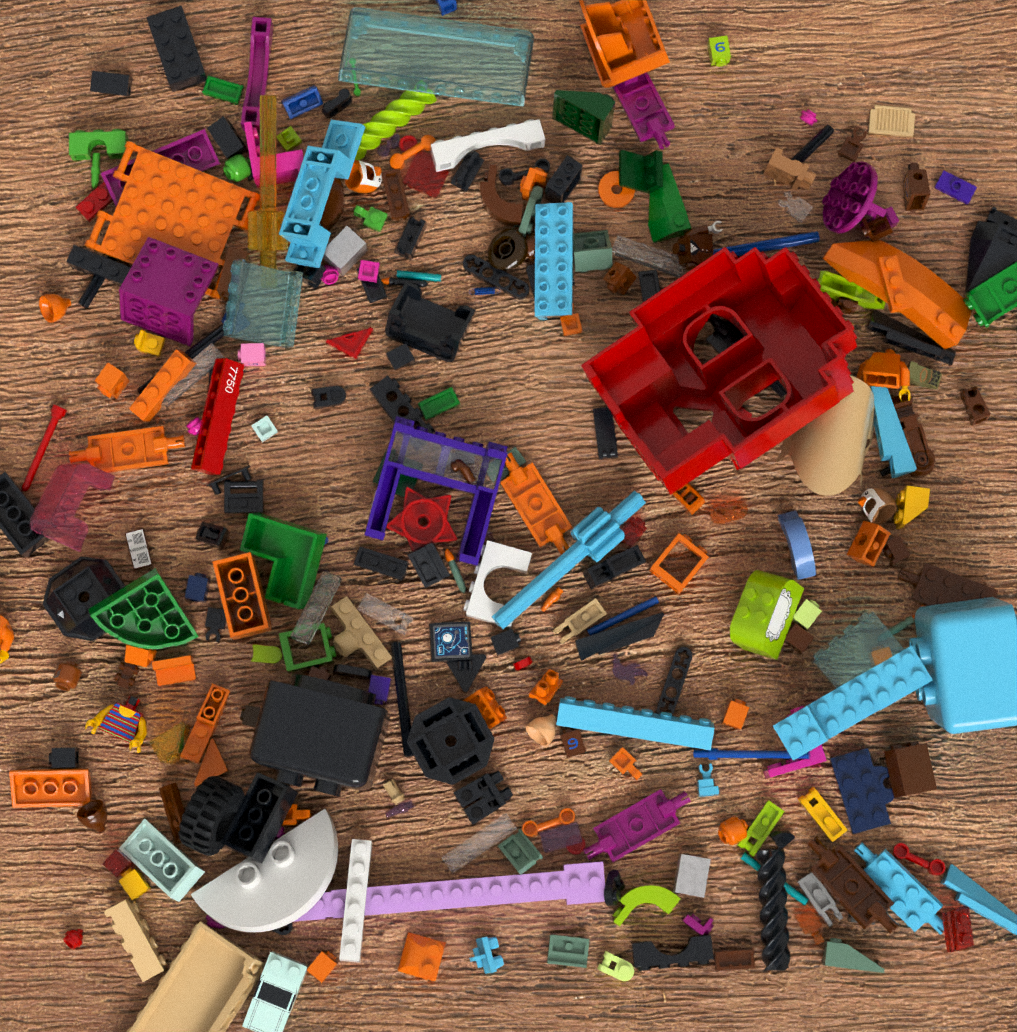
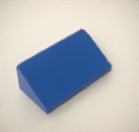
[281,85,324,119]

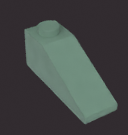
[822,938,885,973]

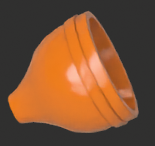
[39,294,71,323]

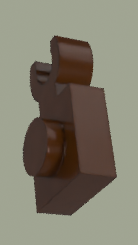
[838,127,867,162]

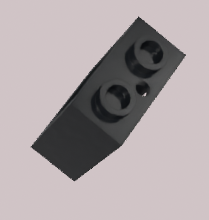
[545,155,583,203]

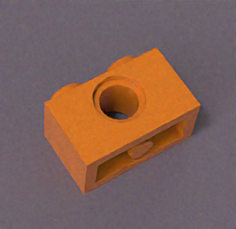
[95,363,130,399]
[846,521,891,567]

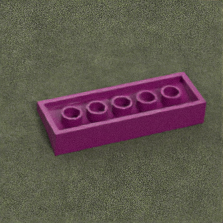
[100,129,220,207]

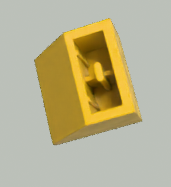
[894,486,930,530]

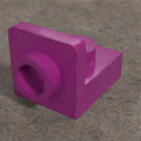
[681,914,714,936]

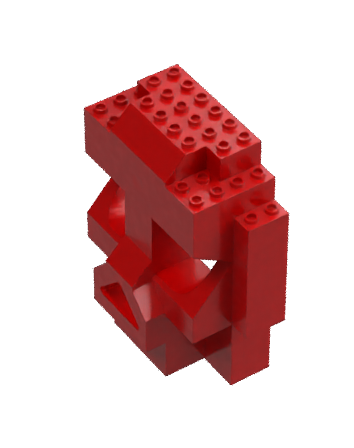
[581,247,857,495]

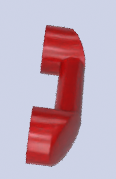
[892,843,945,876]

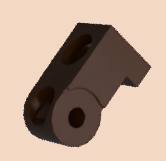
[960,386,991,426]

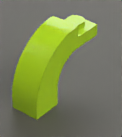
[612,885,681,927]

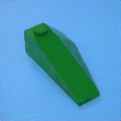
[648,163,691,243]

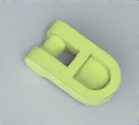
[597,951,634,981]

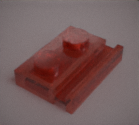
[942,906,974,952]

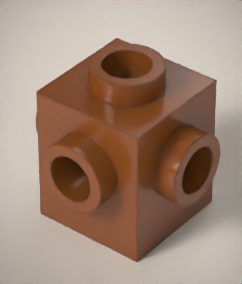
[603,262,637,295]

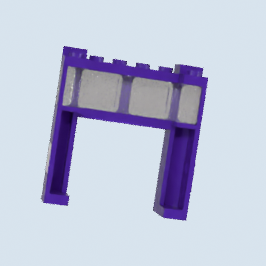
[364,416,508,566]

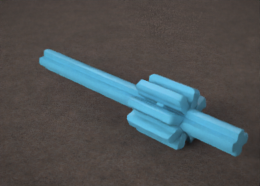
[491,490,646,630]

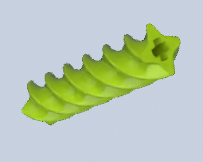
[355,79,437,160]

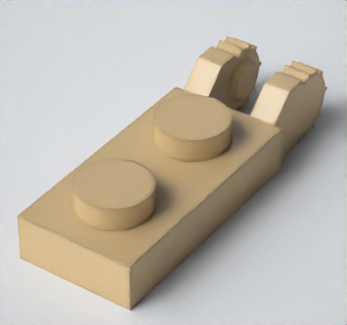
[553,598,607,644]

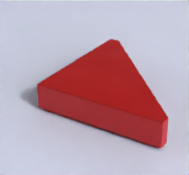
[326,327,373,360]

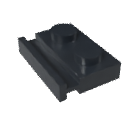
[408,541,450,588]

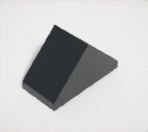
[195,521,230,550]

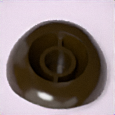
[488,228,528,270]

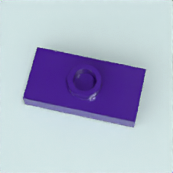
[934,170,977,205]

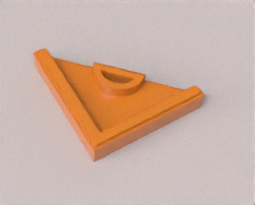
[194,738,229,787]

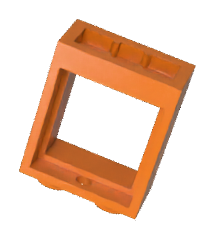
[649,533,709,595]

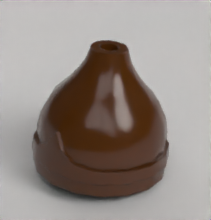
[77,800,107,833]

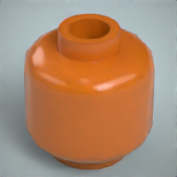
[718,816,748,845]

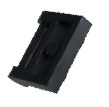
[224,479,264,514]

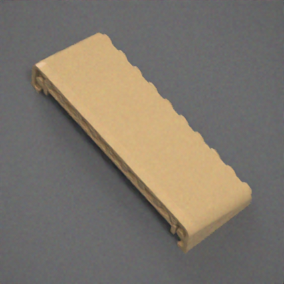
[127,922,266,1032]

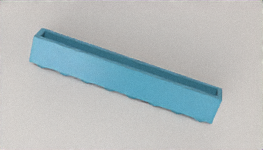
[556,696,715,750]

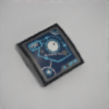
[429,622,472,662]

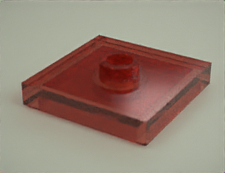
[403,151,451,199]

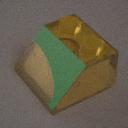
[149,721,190,765]

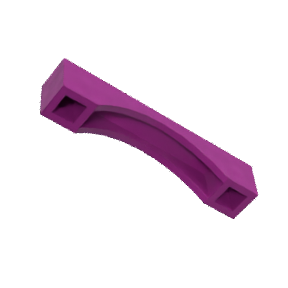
[241,17,273,133]

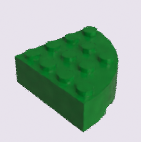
[88,568,199,649]

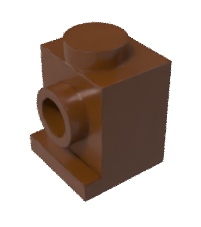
[883,535,910,566]

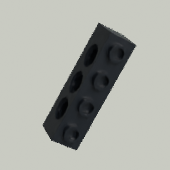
[370,376,435,452]

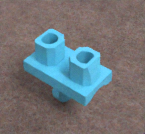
[469,937,504,974]

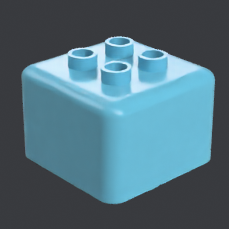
[909,597,1017,734]

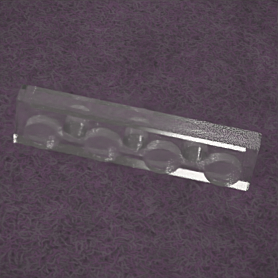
[612,235,685,278]
[163,343,225,407]
[291,571,342,645]
[441,813,517,874]

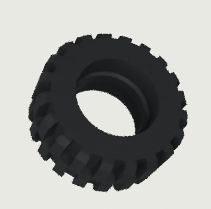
[179,776,245,856]

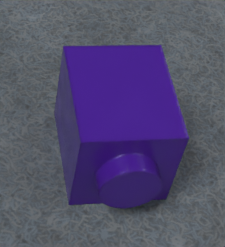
[368,675,391,705]

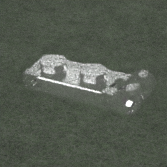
[357,593,414,635]

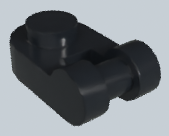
[322,89,352,119]
[311,386,346,409]
[604,869,625,906]

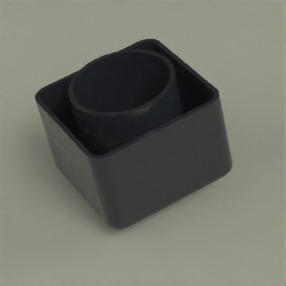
[249,674,391,797]

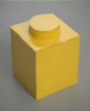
[119,868,151,900]

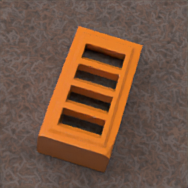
[672,483,705,515]

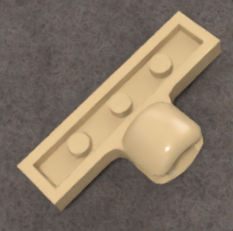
[330,596,392,670]

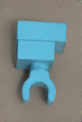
[697,763,719,797]

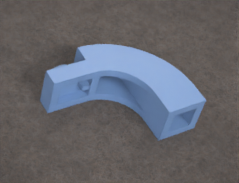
[778,510,816,580]

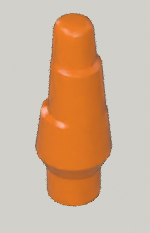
[541,587,564,612]

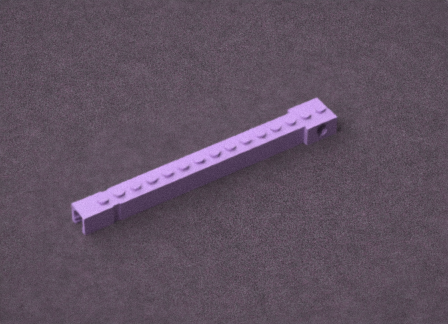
[293,861,605,922]

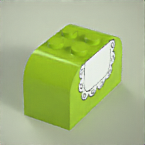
[730,570,804,660]

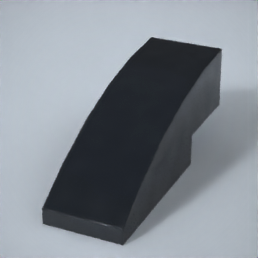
[582,545,646,590]

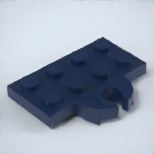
[830,748,894,834]

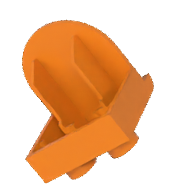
[579,0,670,87]

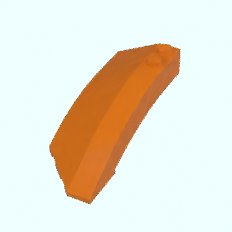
[823,240,972,350]

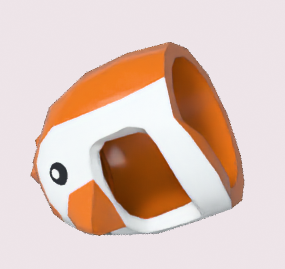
[345,160,382,194]

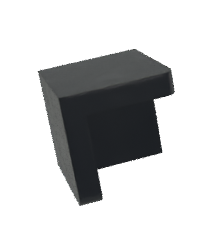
[386,343,416,370]

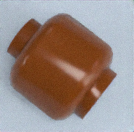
[53,661,82,691]

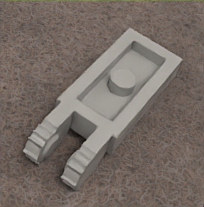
[797,872,843,927]

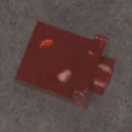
[622,517,647,548]

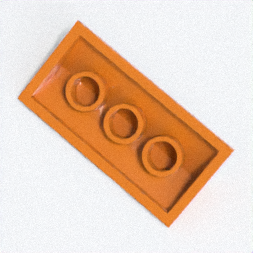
[9,769,92,808]

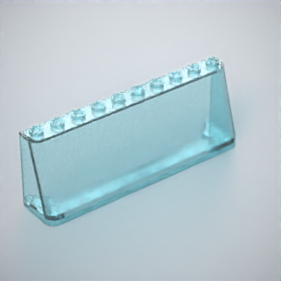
[338,7,534,107]

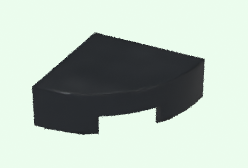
[769,830,795,848]

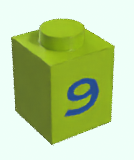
[707,35,731,67]

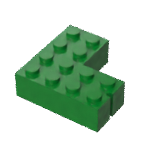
[240,513,327,609]

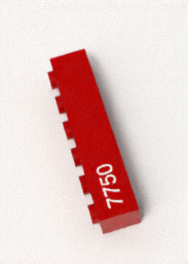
[191,358,244,475]

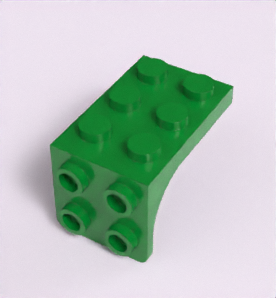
[963,262,1017,328]

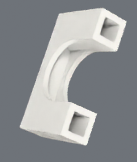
[464,540,532,629]

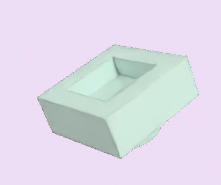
[251,416,278,442]

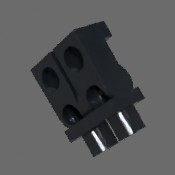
[453,771,513,826]

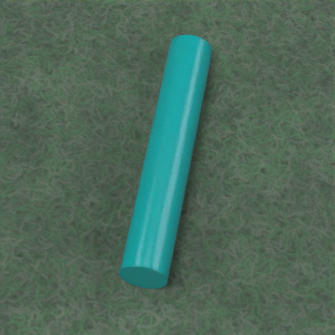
[397,270,441,282]

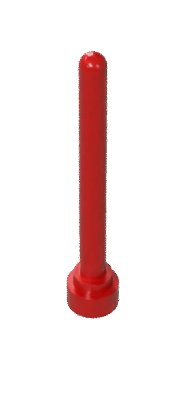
[21,404,67,492]

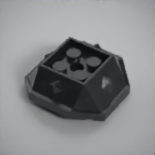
[42,556,125,642]
[407,697,495,785]

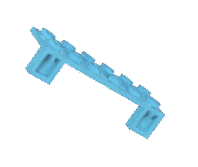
[535,202,573,320]

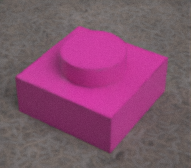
[358,260,380,283]

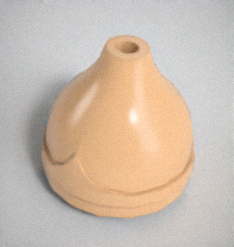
[526,714,557,746]

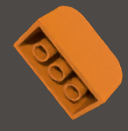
[212,552,272,640]

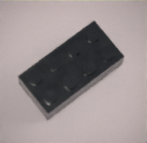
[146,5,207,92]
[0,472,56,558]
[221,772,298,864]

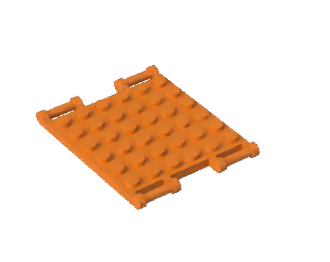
[85,141,261,299]

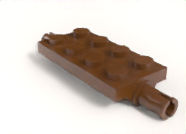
[897,563,998,605]
[808,836,899,934]

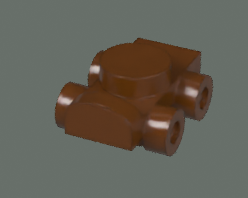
[837,297,858,314]
[114,662,140,689]

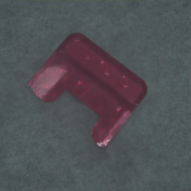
[30,463,115,552]

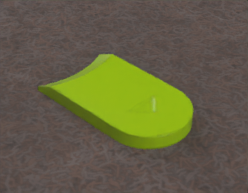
[251,645,282,663]

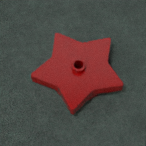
[386,487,457,551]

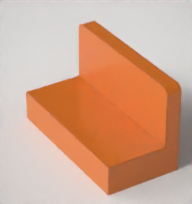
[152,655,196,686]

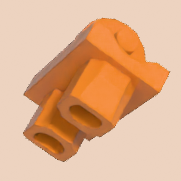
[529,669,563,705]

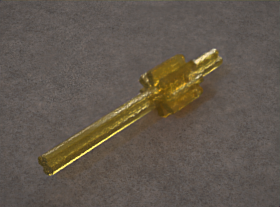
[248,95,289,288]

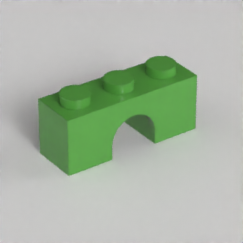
[69,129,128,160]

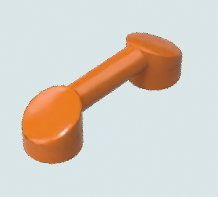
[390,135,436,170]
[522,808,575,838]

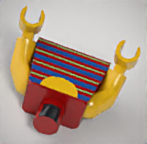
[85,696,147,753]

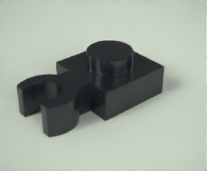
[205,607,226,643]

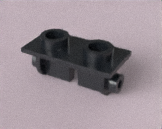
[451,151,485,192]

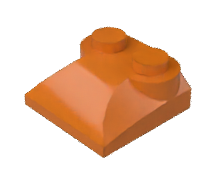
[398,932,446,982]

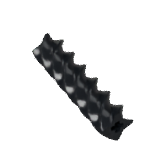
[756,848,790,971]

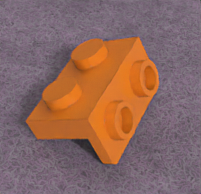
[520,167,548,201]

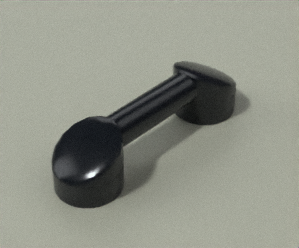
[499,159,550,186]

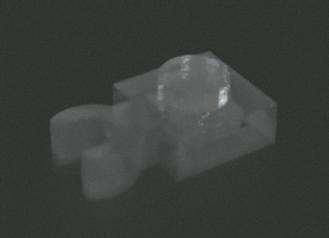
[778,191,813,223]

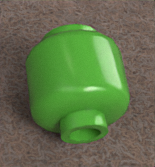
[223,154,251,182]

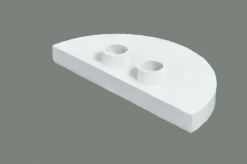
[191,809,338,932]

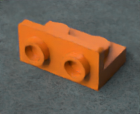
[463,686,507,729]

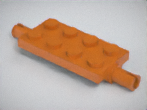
[69,426,185,475]
[500,452,573,555]

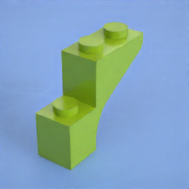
[817,271,885,309]

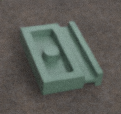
[498,829,543,875]
[547,934,590,968]

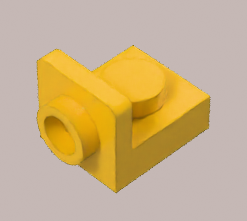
[134,329,165,357]

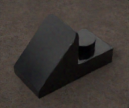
[291,264,326,289]

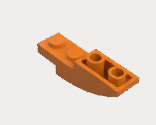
[180,683,230,764]

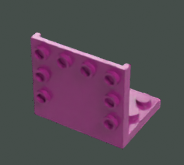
[119,237,219,347]

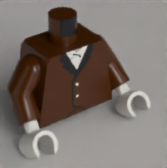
[672,221,723,271]

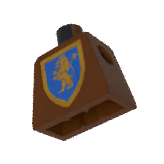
[903,163,930,211]

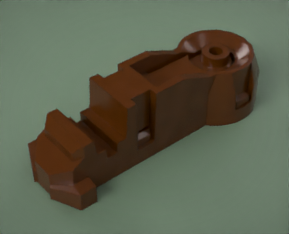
[891,395,936,478]

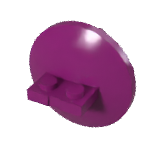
[822,161,887,234]

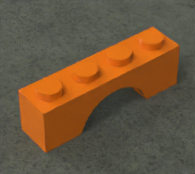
[129,349,197,422]

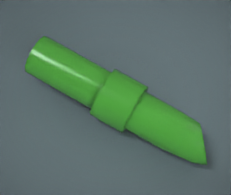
[91,153,100,189]

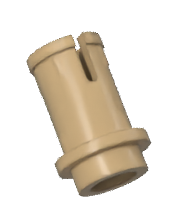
[383,779,405,806]

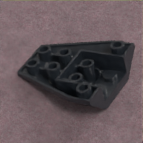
[965,221,1017,293]

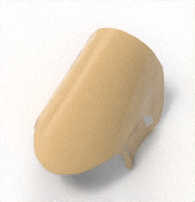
[776,376,875,496]

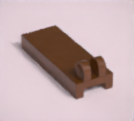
[381,168,410,221]

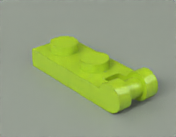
[737,800,785,857]

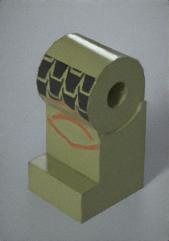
[907,361,942,389]

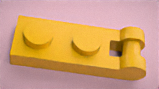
[798,787,847,842]

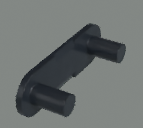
[206,465,252,495]

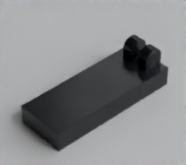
[593,407,618,460]
[354,547,409,581]

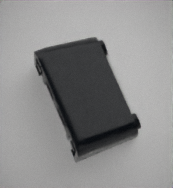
[385,281,476,362]

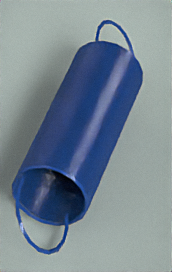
[470,287,499,295]

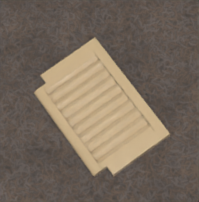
[868,105,915,138]

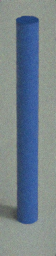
[587,596,659,636]

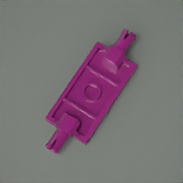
[612,72,675,149]
[583,789,691,862]

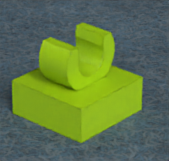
[276,126,302,152]

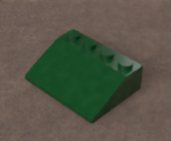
[552,90,616,145]

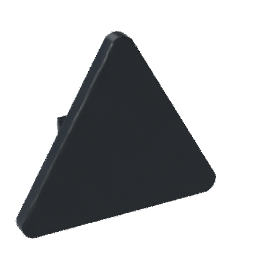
[446,654,486,692]

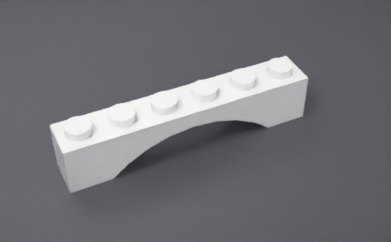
[431,119,545,172]
[339,839,373,963]

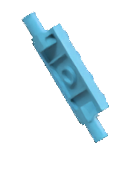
[854,842,949,935]

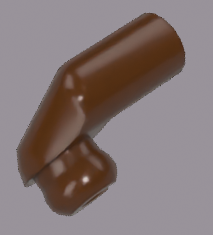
[451,459,476,484]

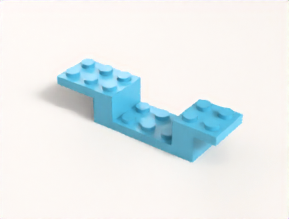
[279,119,365,268]
[773,645,933,760]

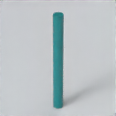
[740,852,809,906]

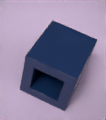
[184,573,210,603]

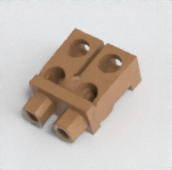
[763,147,817,191]

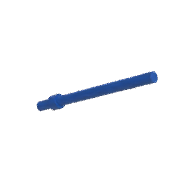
[693,748,810,760]

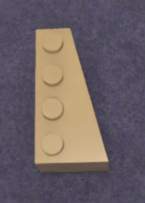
[104,899,167,982]

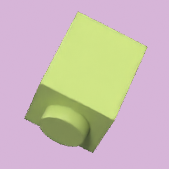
[792,599,821,630]

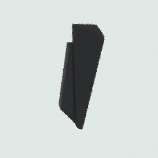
[867,309,956,365]
[575,612,664,661]

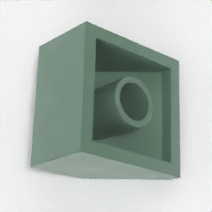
[573,230,613,272]

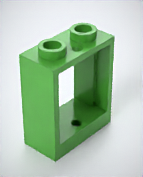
[279,623,336,673]

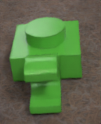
[353,205,388,232]

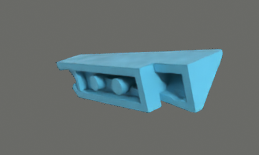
[870,386,917,478]
[941,864,1017,935]

